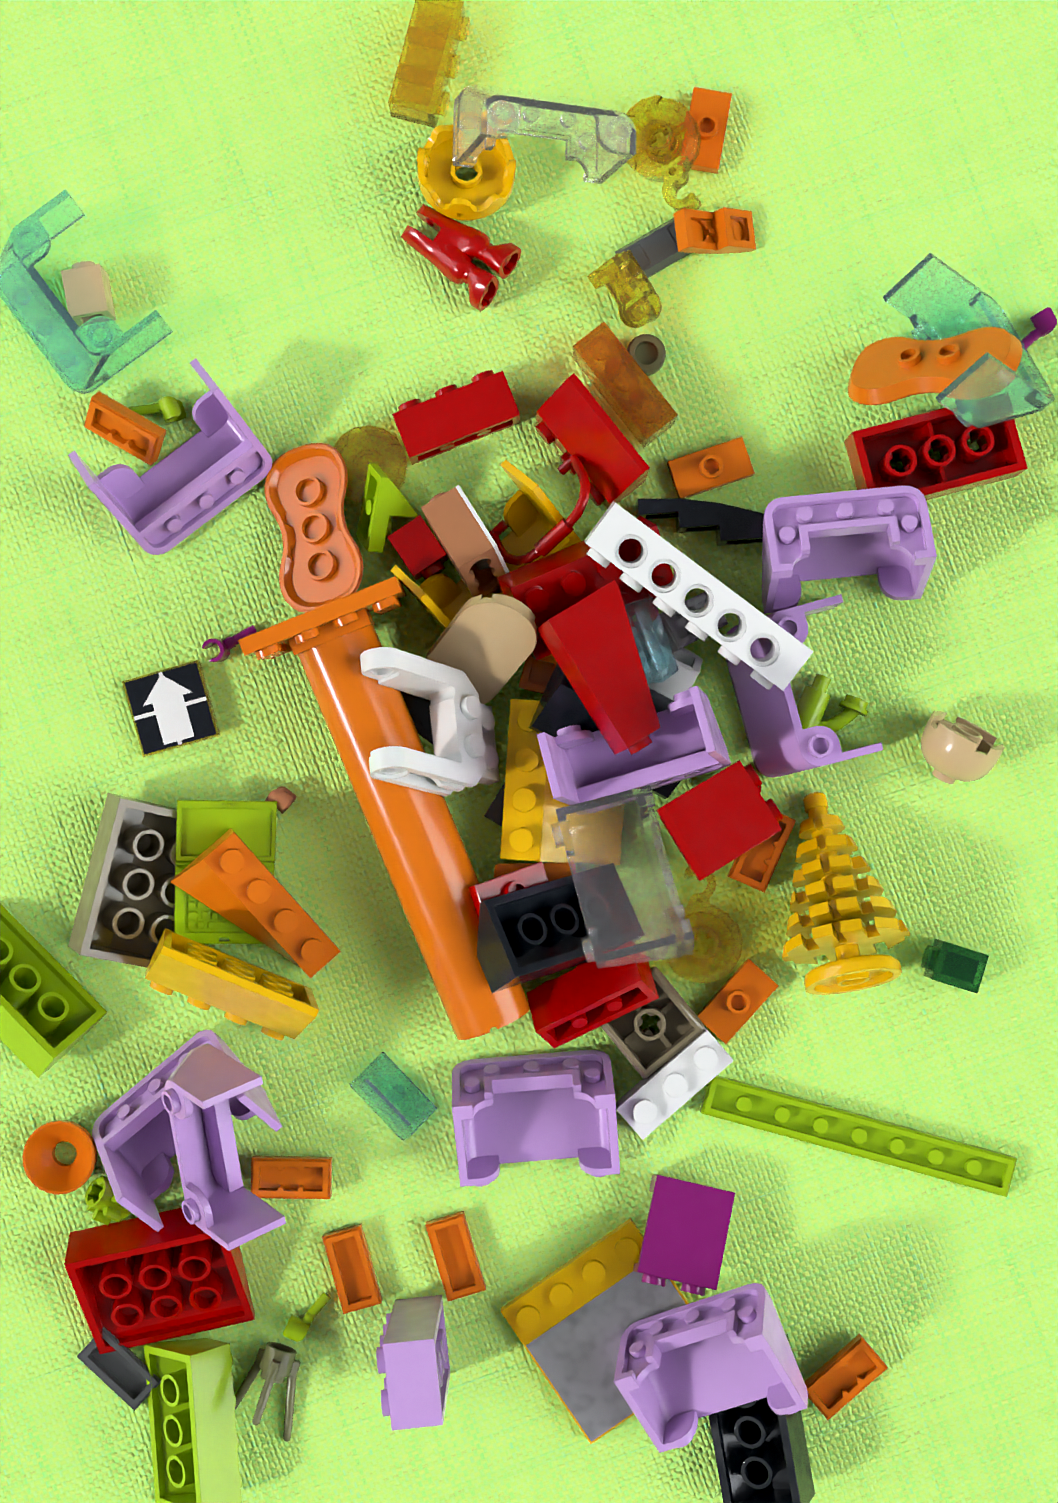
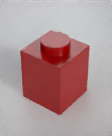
[387,515,448,581]

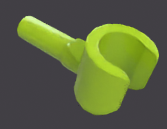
[129,396,186,423]
[283,1292,331,1342]

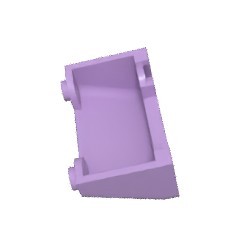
[762,486,937,614]
[452,1050,620,1187]
[613,1283,808,1453]

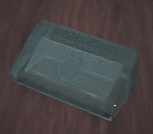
[624,597,678,684]
[350,1052,437,1140]

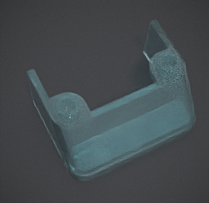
[0,189,173,394]
[883,252,1055,428]

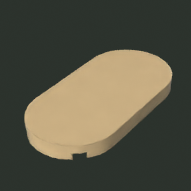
[426,594,539,704]

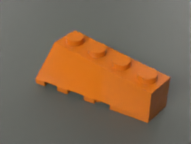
[170,828,341,979]

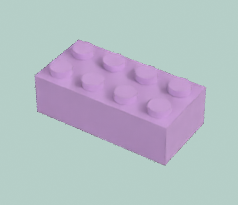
[376,1295,450,1431]

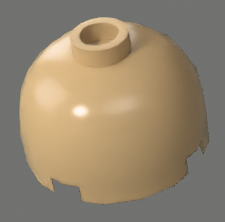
[921,711,1005,784]

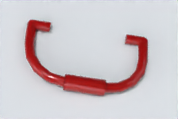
[489,454,590,566]

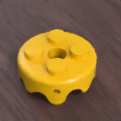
[417,114,516,221]

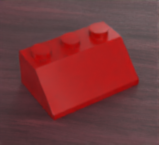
[535,373,650,509]

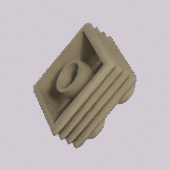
[601,966,705,1079]

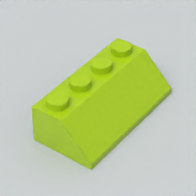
[0,903,107,1078]
[144,1338,242,1503]

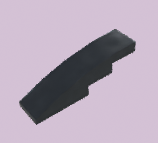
[636,498,764,546]

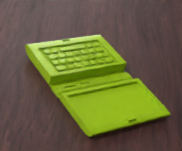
[174,800,277,944]

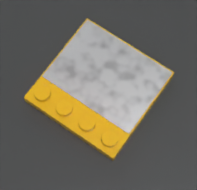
[501,1218,689,1444]

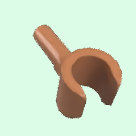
[265,786,296,814]

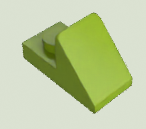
[356,463,418,553]

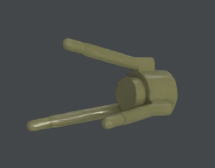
[235,1342,301,1442]

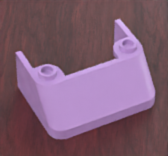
[68,358,272,555]
[726,594,883,778]
[537,686,731,809]
[92,1030,282,1232]
[161,1043,286,1251]

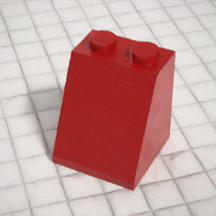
[656,760,783,881]

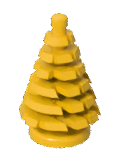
[782,792,910,995]

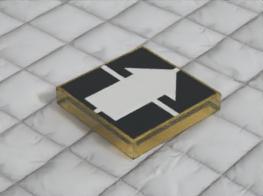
[122,660,221,757]

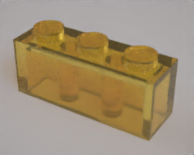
[388,0,470,128]

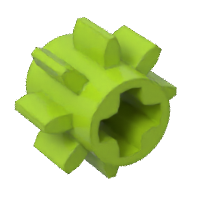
[85,1175,131,1225]

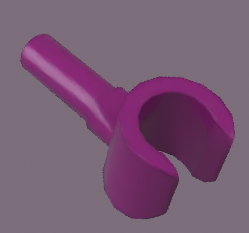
[1021,307,1057,353]
[202,625,257,662]

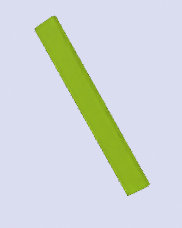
[700,1075,1017,1197]

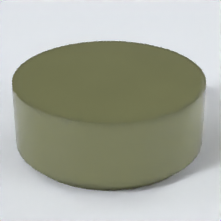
[626,334,666,376]

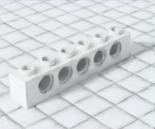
[584,501,813,691]

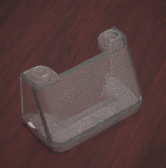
[453,84,636,184]
[550,785,694,969]

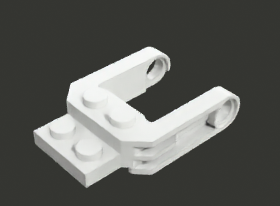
[360,647,500,796]

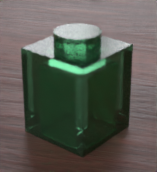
[921,939,989,994]

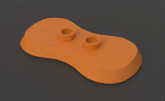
[848,327,1022,405]
[264,443,363,613]

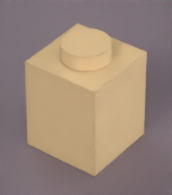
[61,261,116,327]

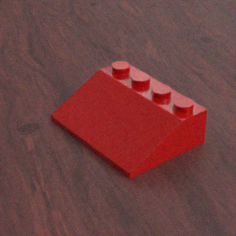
[64,1208,255,1354]

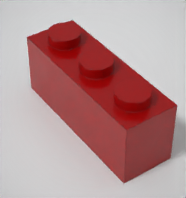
[392,370,521,465]
[526,941,659,1049]

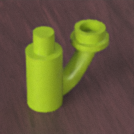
[797,674,869,733]

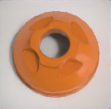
[22,1120,97,1195]

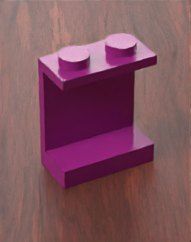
[633,1175,735,1296]

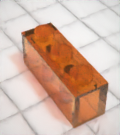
[572,322,678,448]

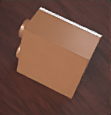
[421,485,509,599]

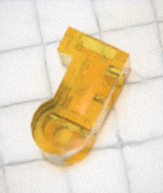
[587,250,662,328]

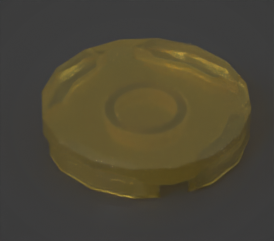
[333,425,408,504]

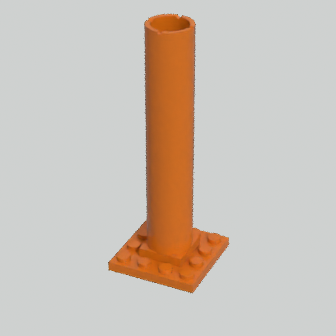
[238,576,530,1040]

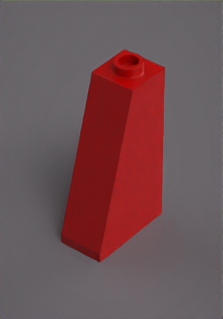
[537,580,661,755]

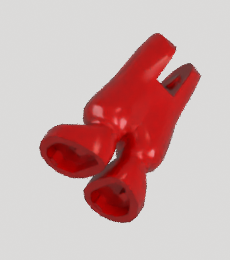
[401,204,521,311]

